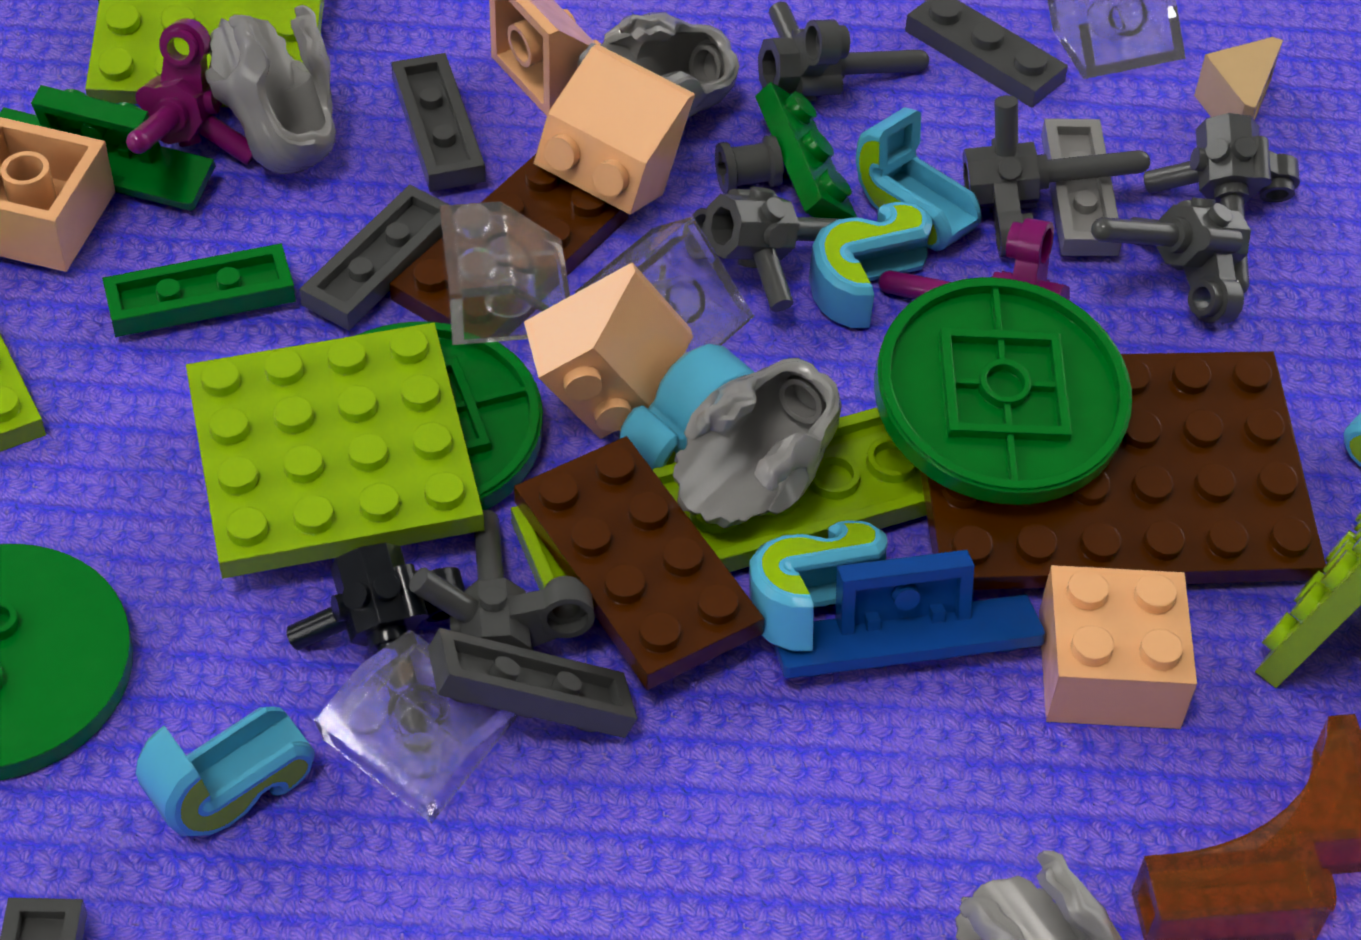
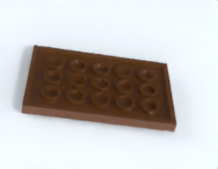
[920,351,1326,590]

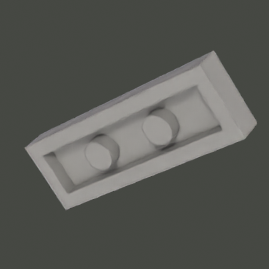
[1041,119,1122,256]

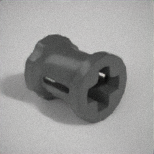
[715,135,784,194]

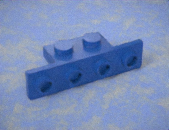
[773,550,1045,678]

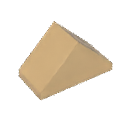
[1194,37,1283,120]

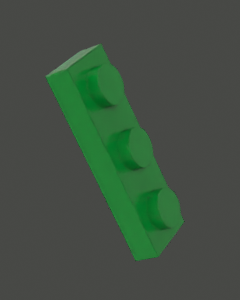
[755,82,857,219]
[102,243,296,337]

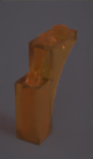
[1131,714,1361,940]

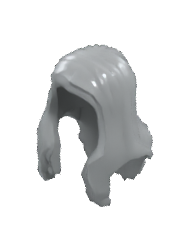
[205,5,336,174]
[578,12,739,118]
[673,358,842,528]
[955,851,1123,940]

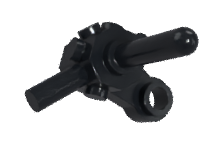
[286,542,465,762]

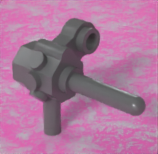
[758,2,929,102]
[962,95,1150,257]
[1144,113,1300,293]
[688,187,840,312]
[1091,197,1251,323]
[409,510,595,651]

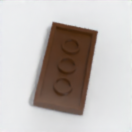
[389,154,629,341]
[514,436,765,690]

